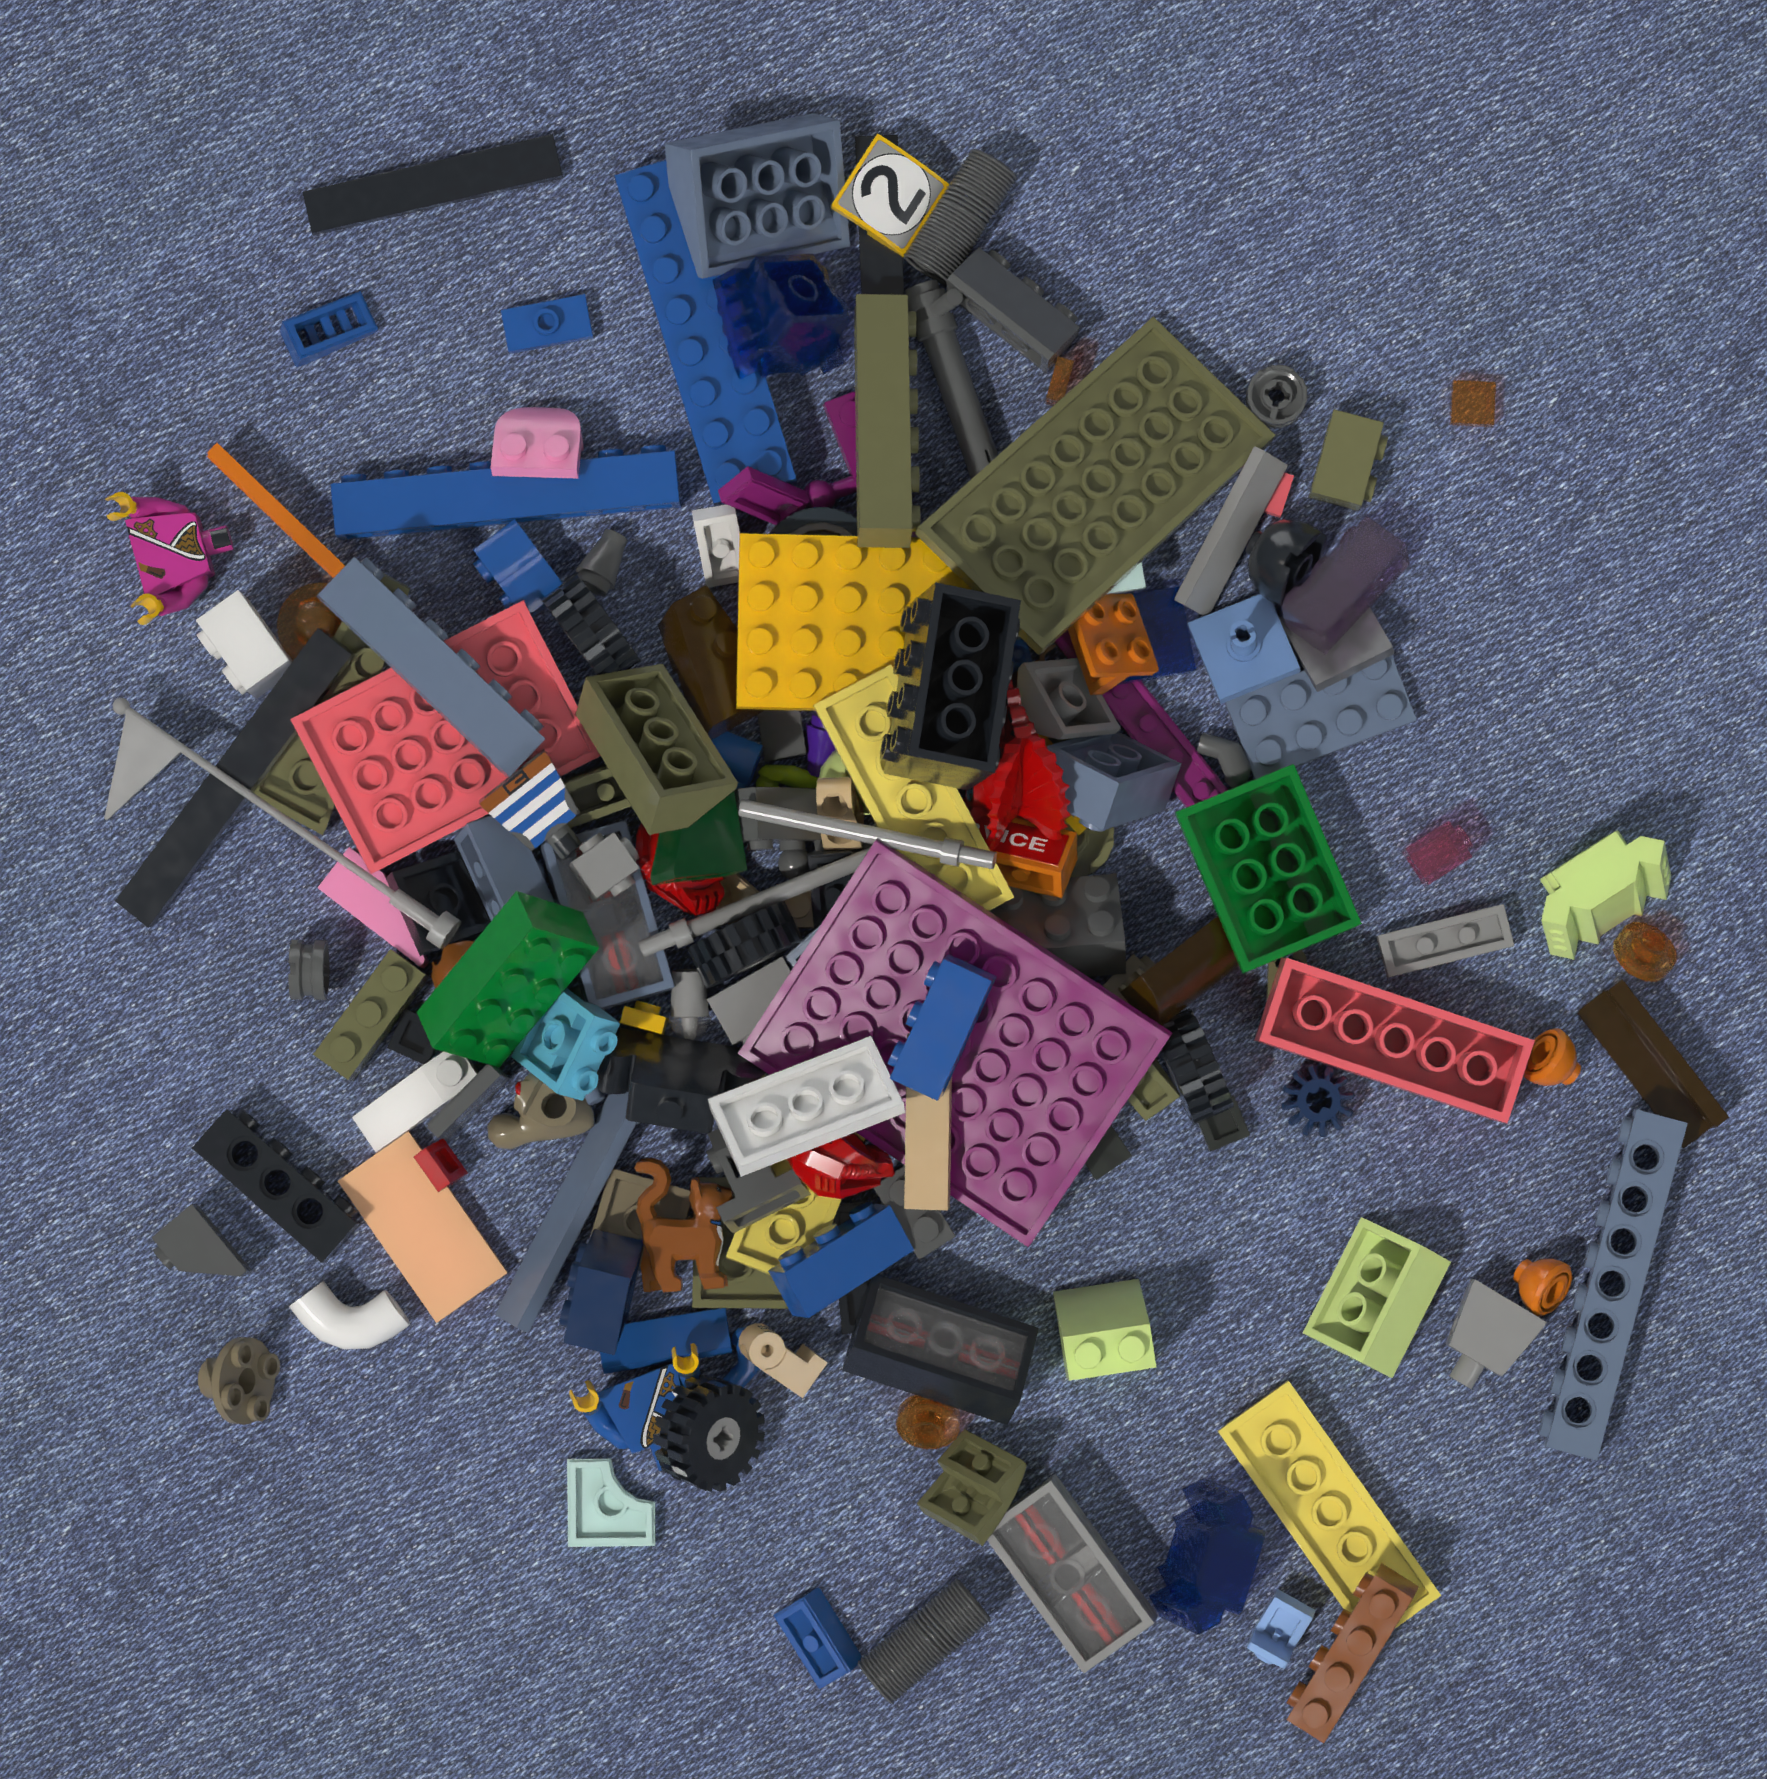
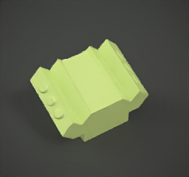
[1540,830,1671,960]

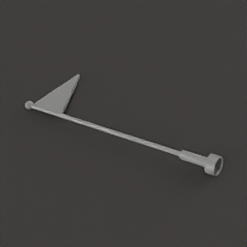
[104,698,461,950]

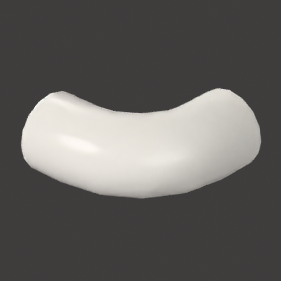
[289,1281,410,1350]

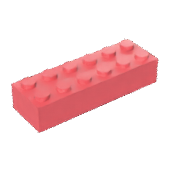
[1254,958,1535,1123]

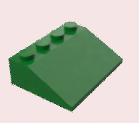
[1175,764,1362,974]

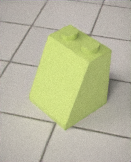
[1053,1279,1157,1381]

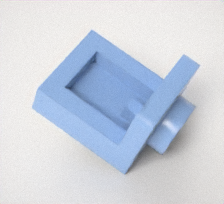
[1247,1589,1316,1669]

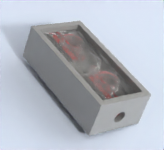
[987,1474,1158,1673]

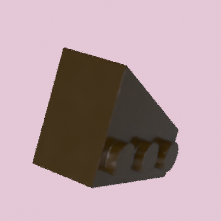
[658,585,764,740]

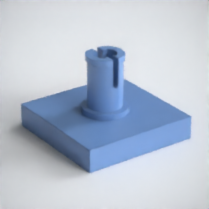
[1187,594,1300,704]

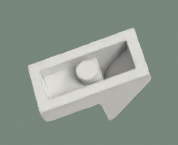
[692,504,740,588]

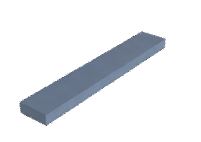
[495,1092,637,1333]

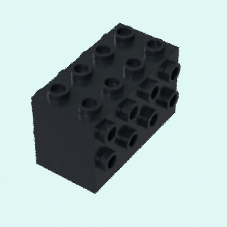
[880,582,1021,790]

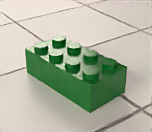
[417,891,600,1068]

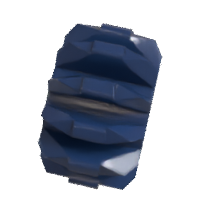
[1281,1064,1355,1137]

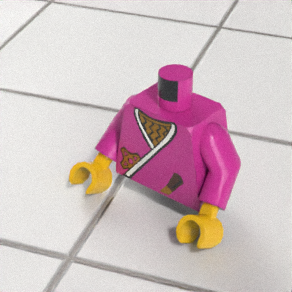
[105,492,234,625]

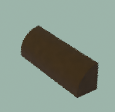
[1120,916,1239,1026]

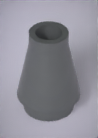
[576,529,628,596]

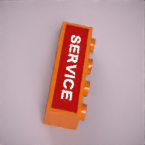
[974,815,1078,898]

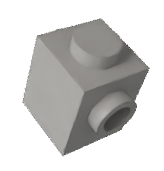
[569,833,640,902]

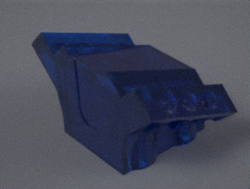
[713,254,852,380]
[1149,1478,1266,1635]

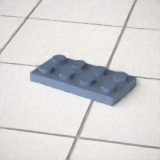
[1224,656,1417,780]

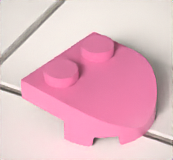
[491,407,584,479]

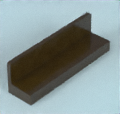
[1578,979,1729,1148]

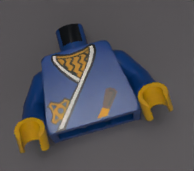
[569,1343,701,1471]

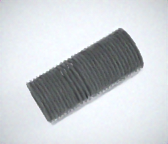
[904,149,1017,285]
[857,1578,991,1704]

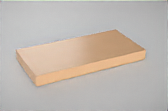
[338,1131,509,1323]

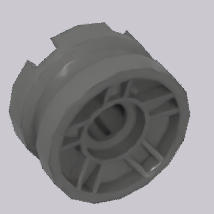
[1246,365,1307,429]
[288,940,330,1000]

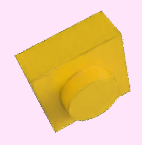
[620,1001,668,1035]

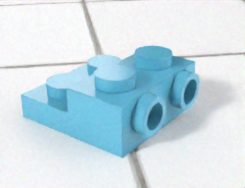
[511,988,621,1101]

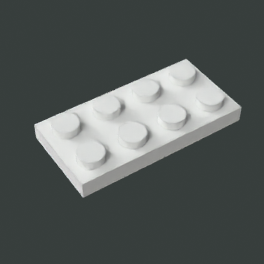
[708,1036,905,1177]

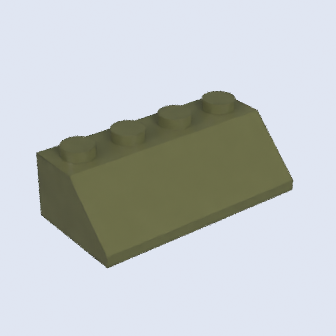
[576,664,738,835]

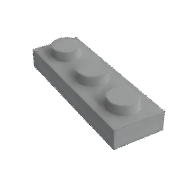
[1376,904,1515,978]

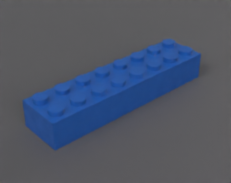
[614,160,797,507]

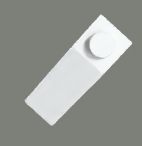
[352,1052,479,1153]

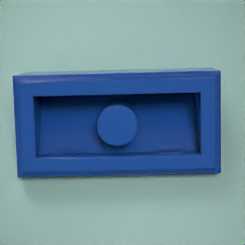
[773,1588,863,1689]

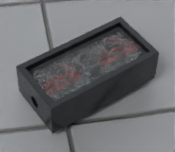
[842,1274,1039,1425]

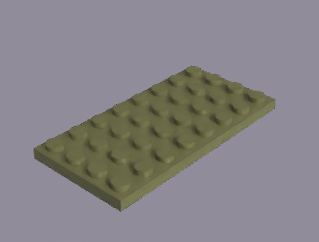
[915,317,1276,655]

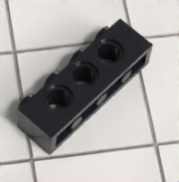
[192,1108,361,1263]

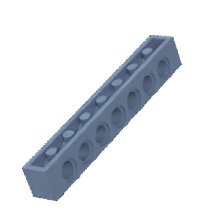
[1538,1109,1688,1461]

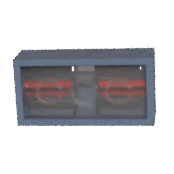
[539,820,675,1010]

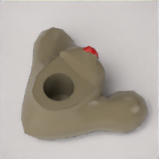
[487,1073,594,1150]

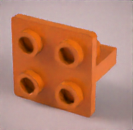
[1068,593,1159,695]

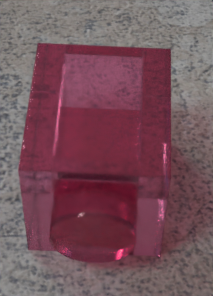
[1401,821,1473,888]

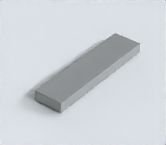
[1174,446,1288,616]

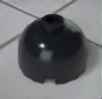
[1246,520,1327,608]

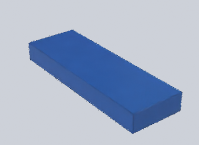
[600,1308,733,1374]

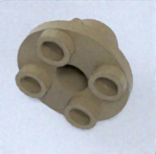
[198,1337,280,1425]

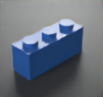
[888,954,997,1101]
[768,1201,914,1318]

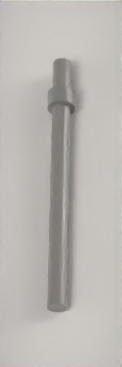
[739,799,997,870]
[638,847,871,957]

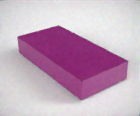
[718,466,810,525]

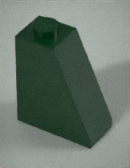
[650,767,747,885]

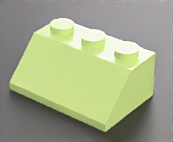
[1303,1217,1451,1378]

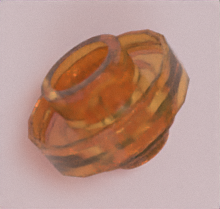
[1613,922,1677,982]
[896,1395,961,1449]

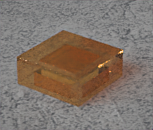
[1045,356,1074,406]
[1449,380,1496,427]

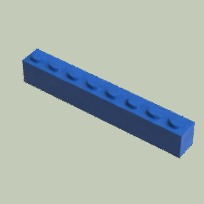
[331,445,681,540]

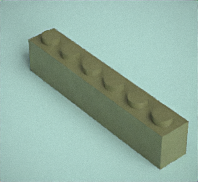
[854,294,920,548]

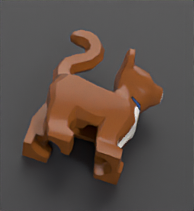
[635,1157,734,1292]

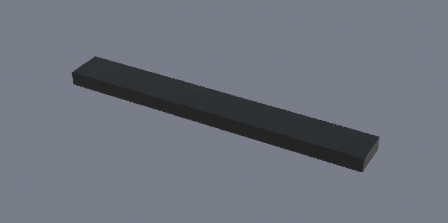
[115,628,356,928]

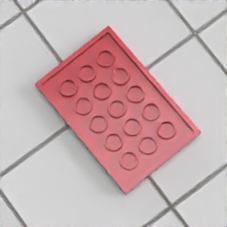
[290,601,601,874]

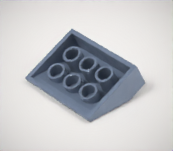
[665,113,850,279]

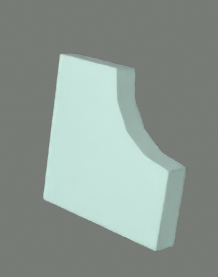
[567,1458,656,1547]

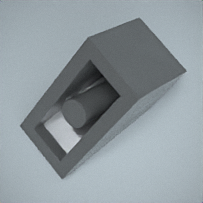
[151,1204,252,1277]

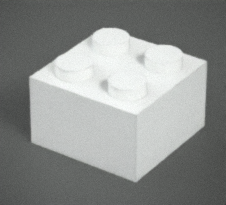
[196,590,293,699]

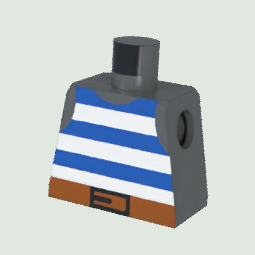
[479,749,582,859]

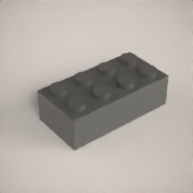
[990,873,1126,977]

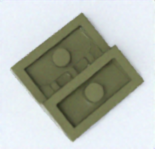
[917,1429,1027,1546]

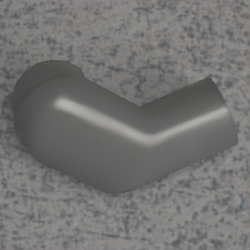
[1197,732,1251,788]

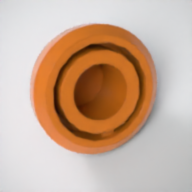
[1524,1028,1581,1086]
[1513,1258,1572,1316]

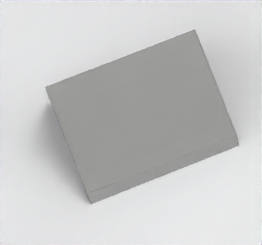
[1017,658,1121,739]

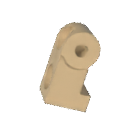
[816,777,864,850]
[738,1323,828,1398]

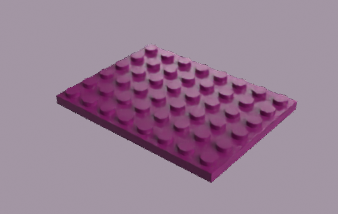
[738,840,1172,1247]

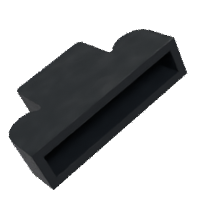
[597,1028,768,1133]

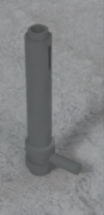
[905,280,998,479]

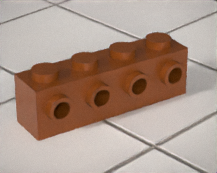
[1286,1563,1419,1743]

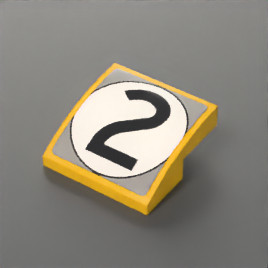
[831,133,950,257]

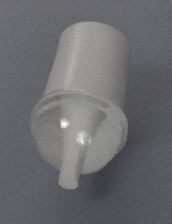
[668,969,711,1040]

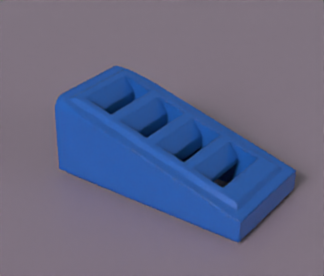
[280,291,378,368]

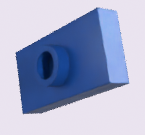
[501,294,594,354]

